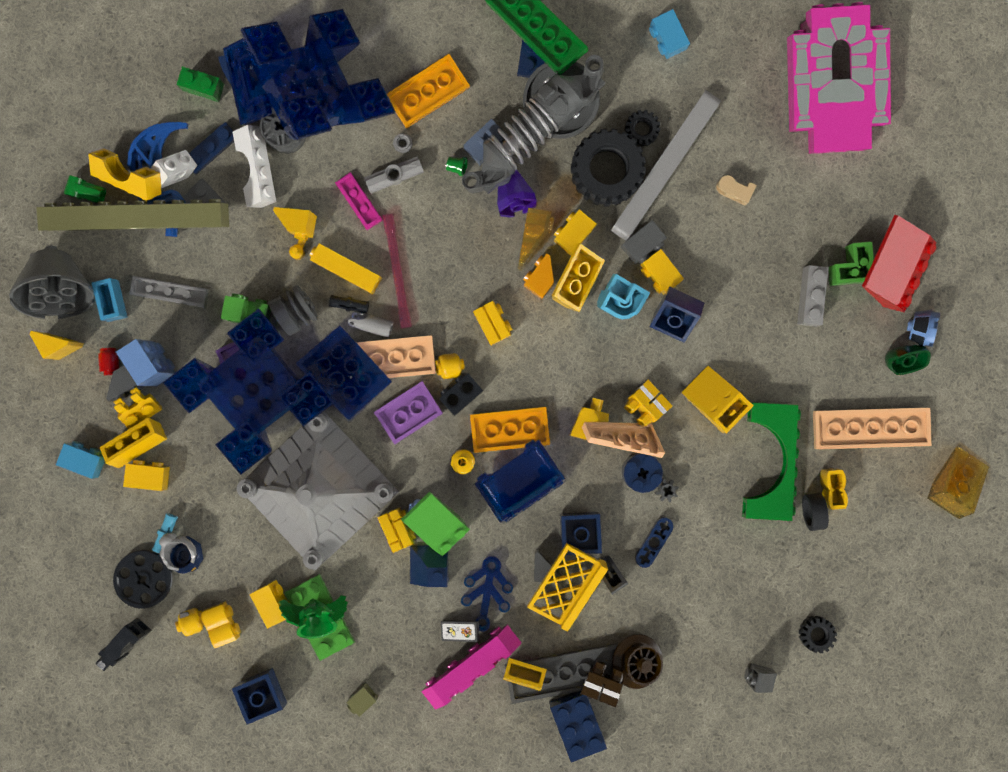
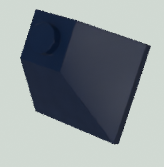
[410,545,449,587]

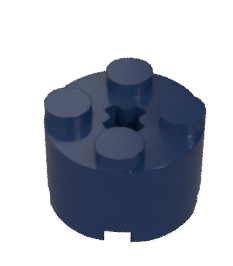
[621,453,663,493]

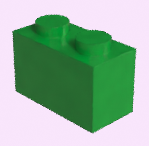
[176,66,225,102]

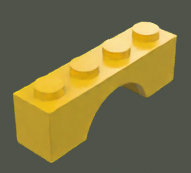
[88,148,161,200]

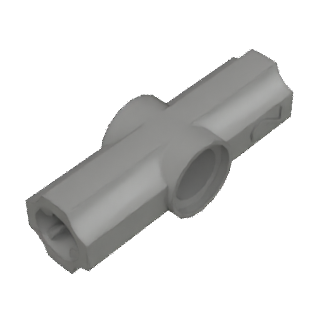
[364,156,424,194]

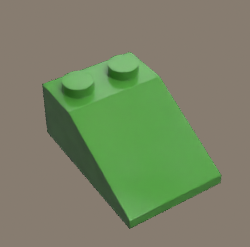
[401,492,470,556]

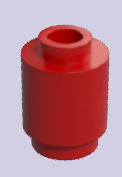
[98,348,120,376]

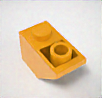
[523,254,554,299]

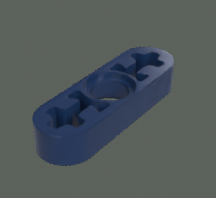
[635,517,673,568]

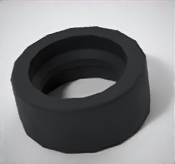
[802,493,829,531]

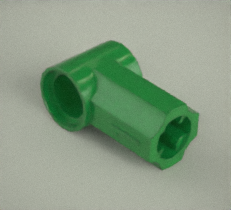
[63,175,106,203]

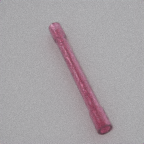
[382,214,412,329]

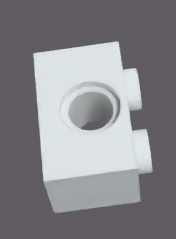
[151,150,197,188]

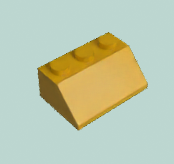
[552,243,605,312]

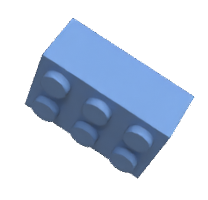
[116,339,176,386]

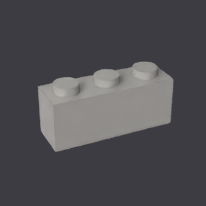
[797,265,829,327]

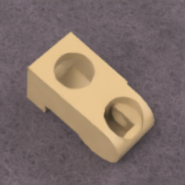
[716,175,757,206]

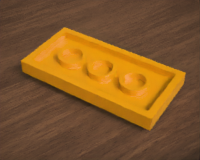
[385,54,470,129]
[470,407,550,453]

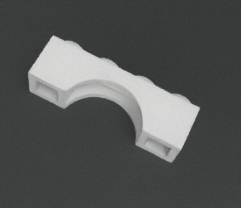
[233,125,276,208]

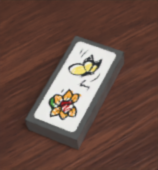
[441,620,480,642]

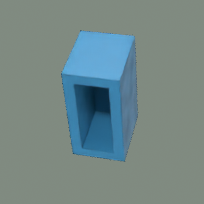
[649,9,690,59]
[92,278,128,322]
[56,441,105,479]

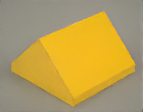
[30,331,84,360]

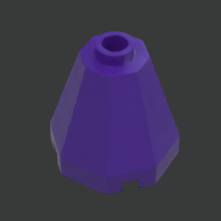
[497,170,537,218]

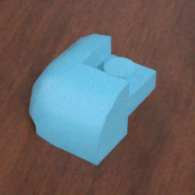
[597,274,650,320]

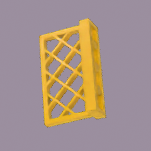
[527,543,608,632]

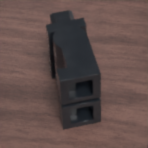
[96,618,152,671]

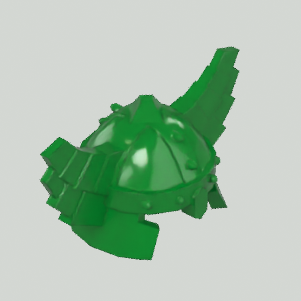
[279,595,348,639]

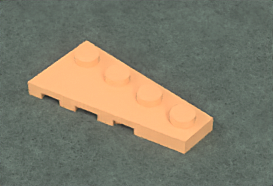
[582,422,665,458]

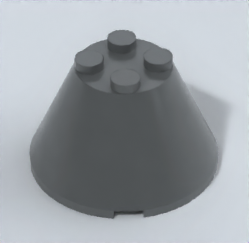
[9,245,95,319]

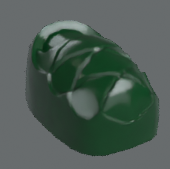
[885,345,931,375]

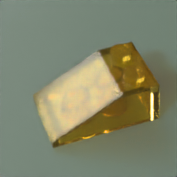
[518,208,554,271]
[927,446,989,519]

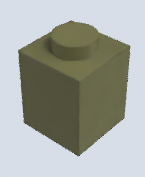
[346,682,378,717]

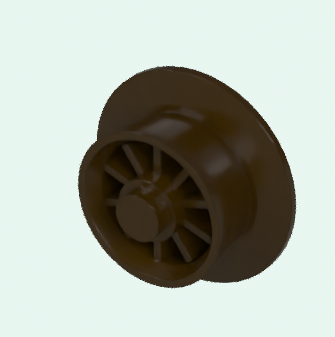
[612,634,663,689]

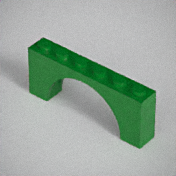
[742,403,801,521]

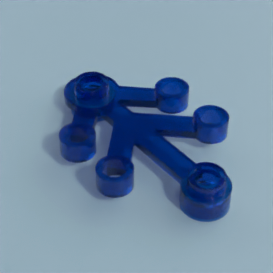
[461,556,513,632]

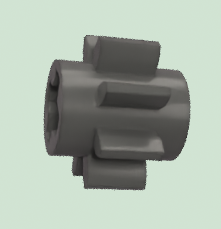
[654,478,679,502]

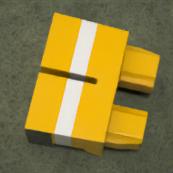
[624,379,673,427]

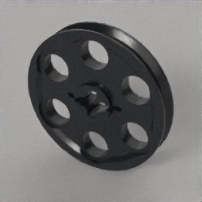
[113,550,172,609]

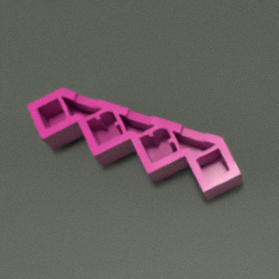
[421,625,521,710]

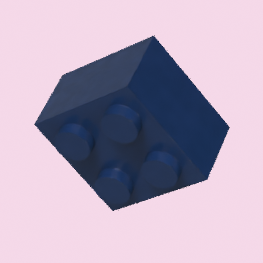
[649,286,705,343]
[560,512,602,555]
[232,668,287,725]

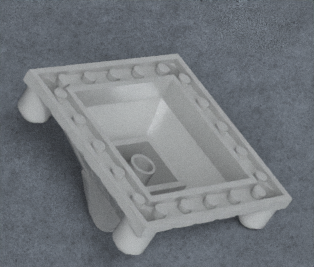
[237,408,399,571]

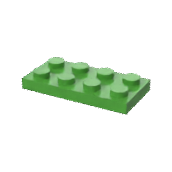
[285,574,355,661]

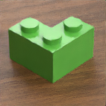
[828,242,874,286]
[221,293,271,328]

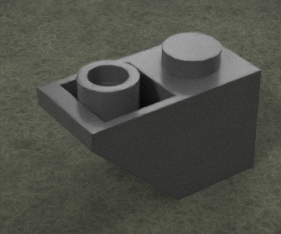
[106,366,144,401]
[744,663,777,693]

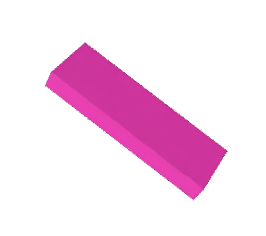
[335,172,383,231]

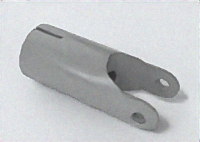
[348,312,394,338]

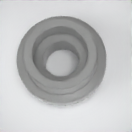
[393,133,412,153]

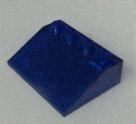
[296,325,392,423]

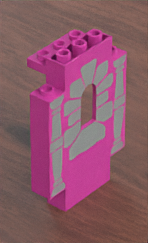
[787,2,891,154]

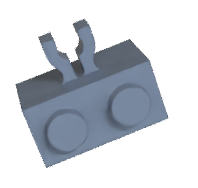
[464,119,507,166]

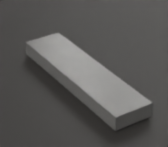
[129,276,209,308]

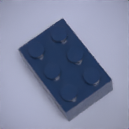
[549,691,607,763]

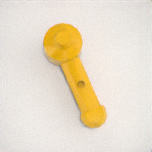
[289,238,308,260]

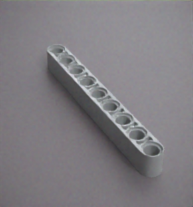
[611,90,721,241]

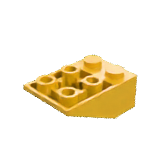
[681,366,754,434]

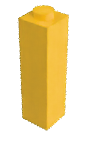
[310,243,382,295]

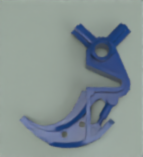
[127,122,188,237]

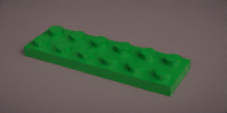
[485,0,589,75]

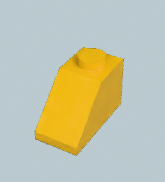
[273,207,317,240]

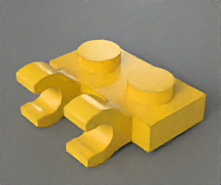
[113,387,162,429]

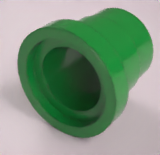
[446,156,468,176]

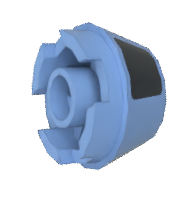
[907,309,940,347]

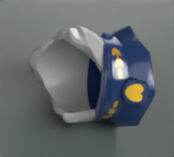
[159,533,204,574]

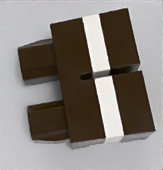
[581,660,623,707]

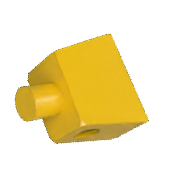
[569,398,609,440]

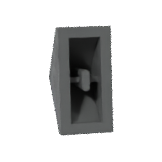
[534,549,564,583]
[602,555,628,594]

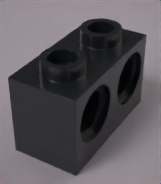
[439,373,483,416]

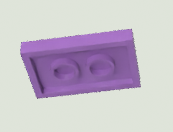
[374,381,443,445]

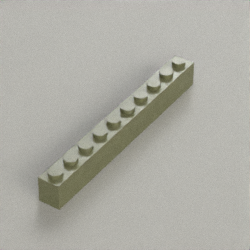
[36,199,229,231]

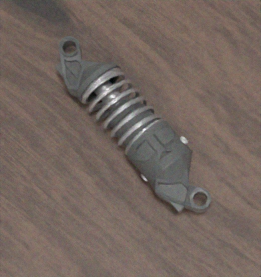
[462,55,605,194]

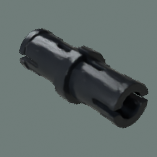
[329,295,369,314]

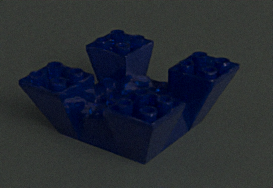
[241,9,396,140]
[163,308,335,475]

